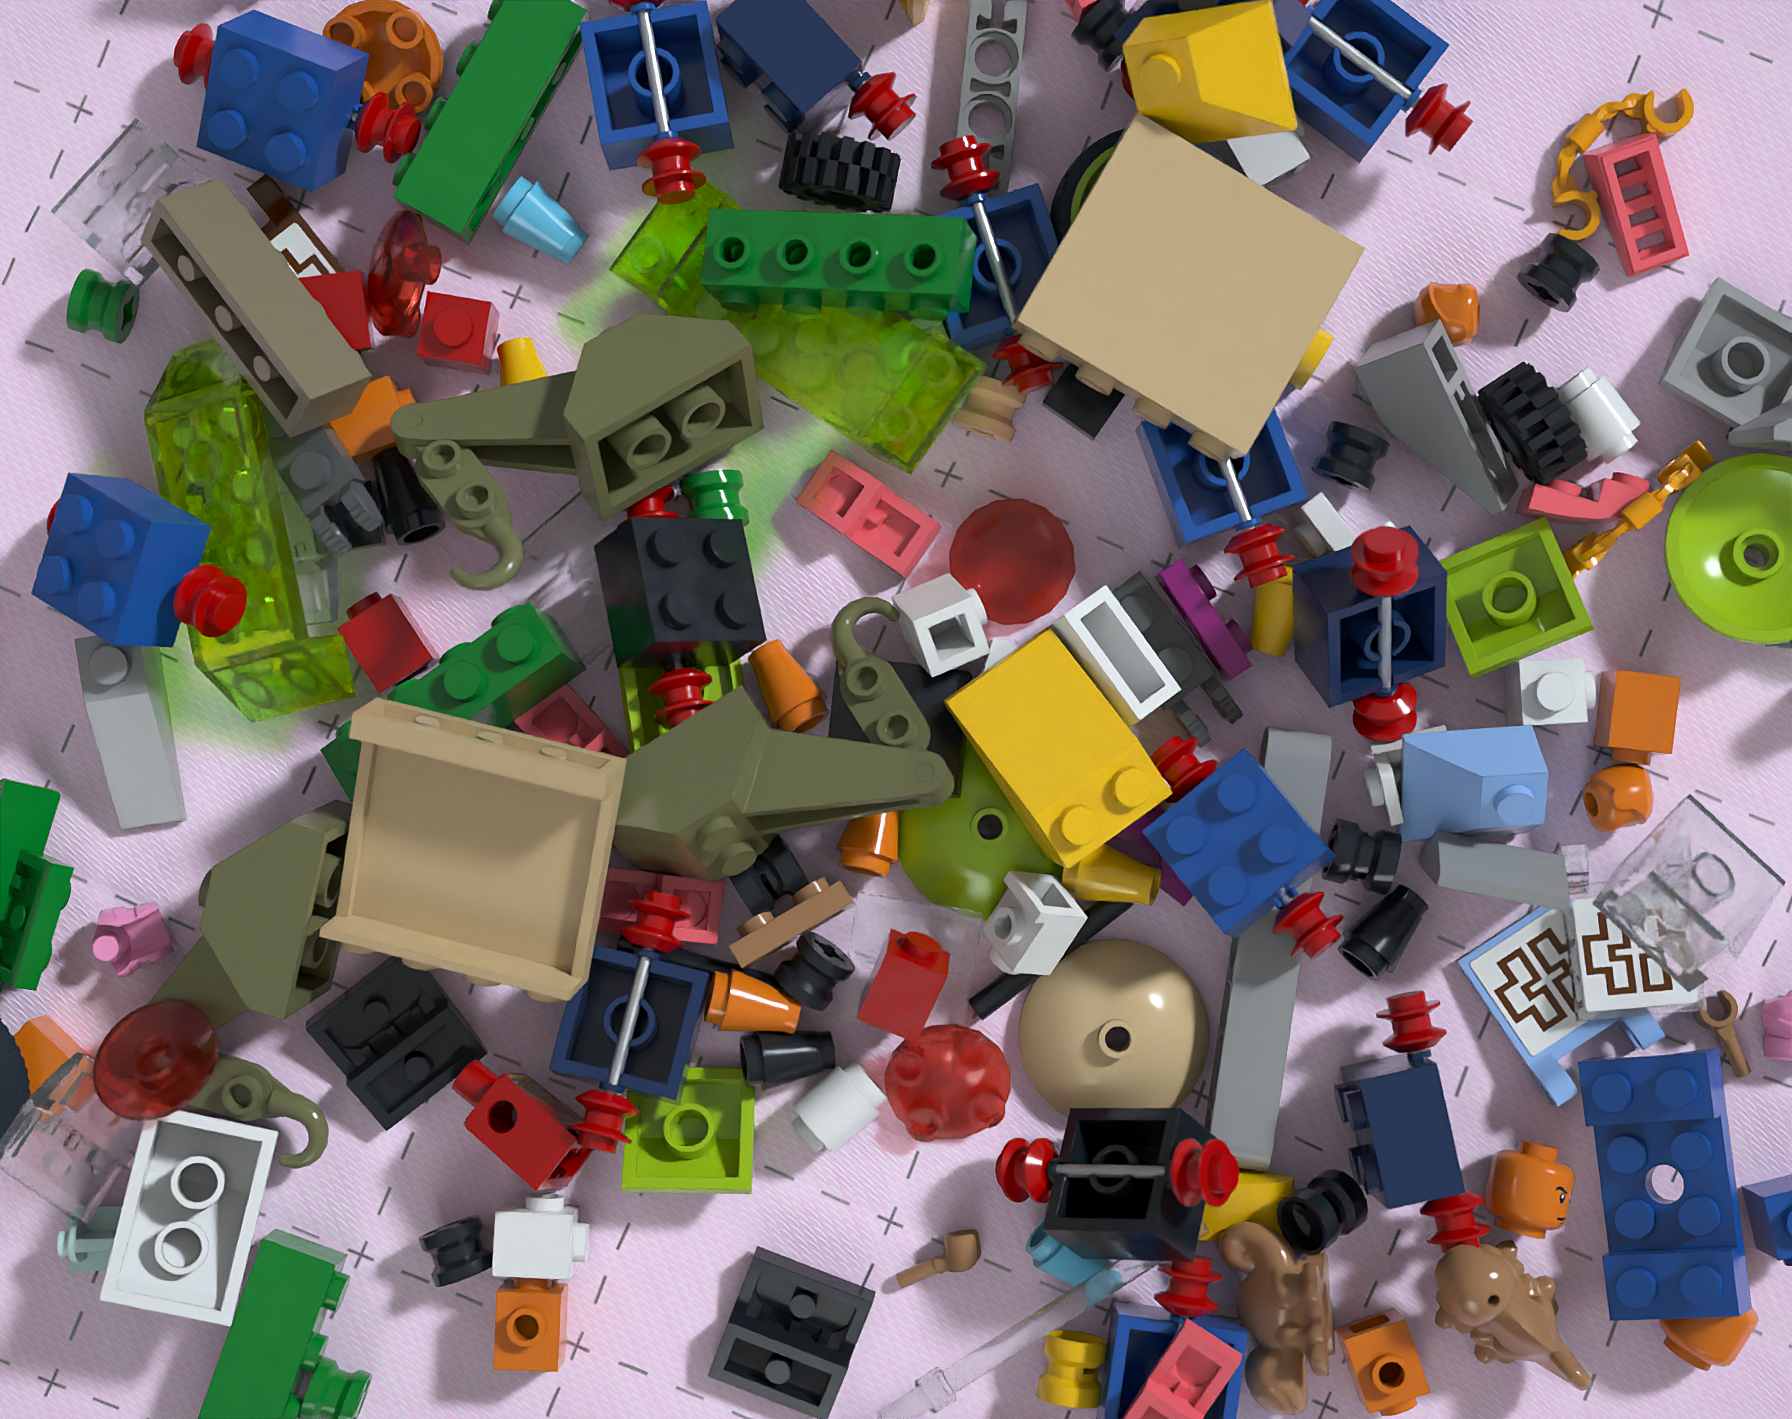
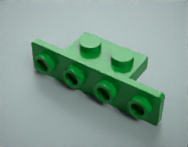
[0,778,74,992]

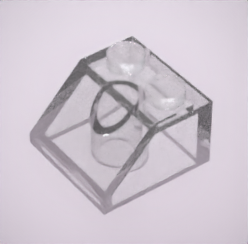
[1592,794,1786,992]

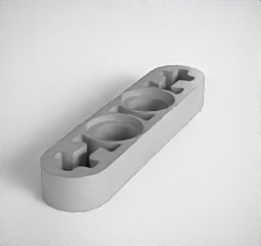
[956,0,1028,208]

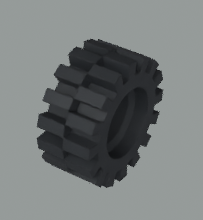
[778,131,901,213]
[1477,362,1588,486]

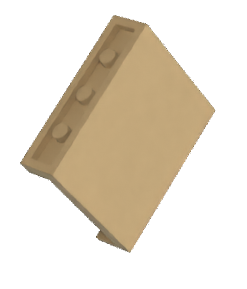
[1010,112,1366,462]
[319,697,627,1003]

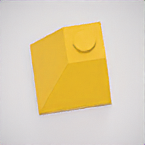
[1122,0,1298,144]

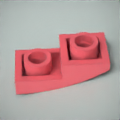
[1515,472,1666,524]

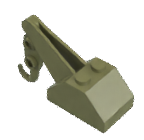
[390,313,764,591]
[612,597,955,882]
[107,799,353,1169]

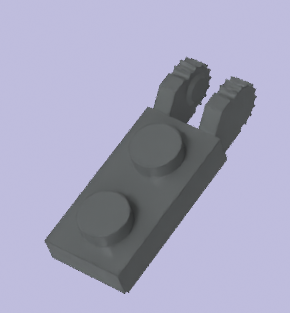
[242,399,383,556]
[1112,571,1243,748]

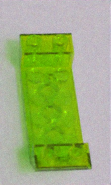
[609,181,988,475]
[143,338,356,723]

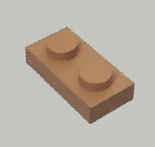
[729,877,856,969]

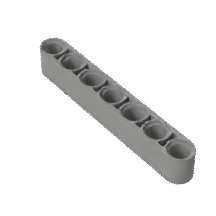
[1204,726,1332,1172]

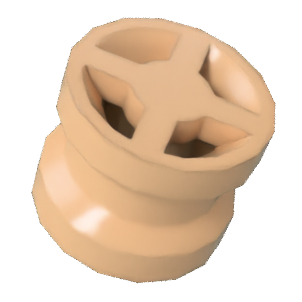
[952,373,1028,443]

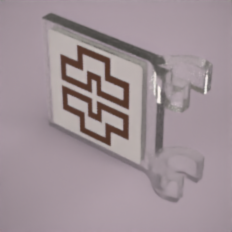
[1551,836,1707,1022]

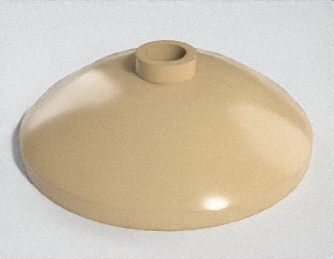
[1018,939,1210,1118]

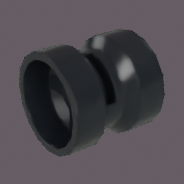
[1322,818,1402,895]
[728,833,810,917]
[1276,1169,1368,1256]

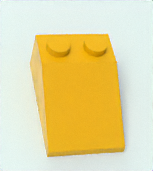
[943,627,1173,869]

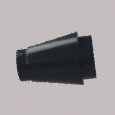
[371,446,445,546]
[1337,884,1429,981]
[739,1030,835,1092]

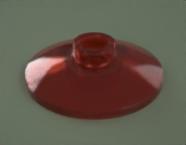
[93,1000,218,1121]

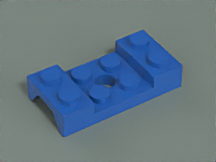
[1578,1048,1752,1321]

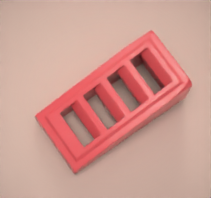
[1582,133,1689,277]

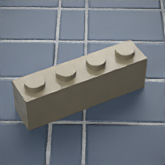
[140,177,372,438]

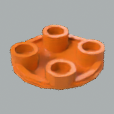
[322,0,444,117]

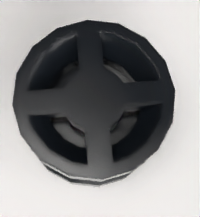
[1071,0,1128,72]
[1517,233,1600,312]
[1311,421,1390,493]
[774,931,855,1011]
[418,1215,493,1287]

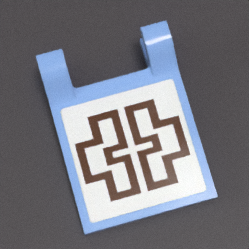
[1456,901,1665,1106]

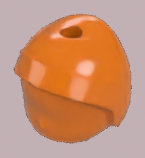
[1414,282,1480,347]
[1583,763,1654,833]

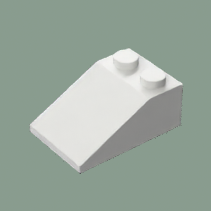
[99,1104,279,1327]

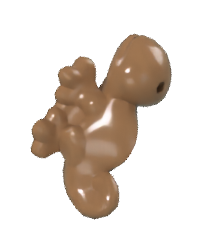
[1217,1221,1335,1415]
[1435,1240,1592,1391]

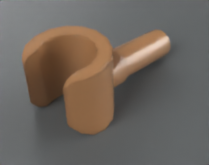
[1693,990,1751,1078]
[896,1229,981,1288]

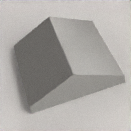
[1658,277,1792,429]
[1418,831,1570,912]

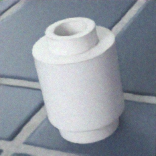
[1556,366,1641,464]
[791,1060,888,1154]

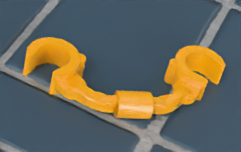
[1550,88,1694,243]
[1562,440,1715,580]

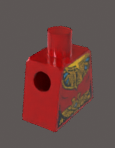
[452,1059,595,1191]

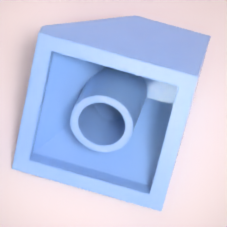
[1397,725,1549,843]

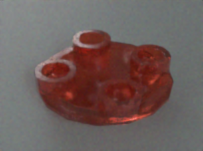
[367,209,442,339]
[949,498,1076,625]
[884,1024,1011,1142]

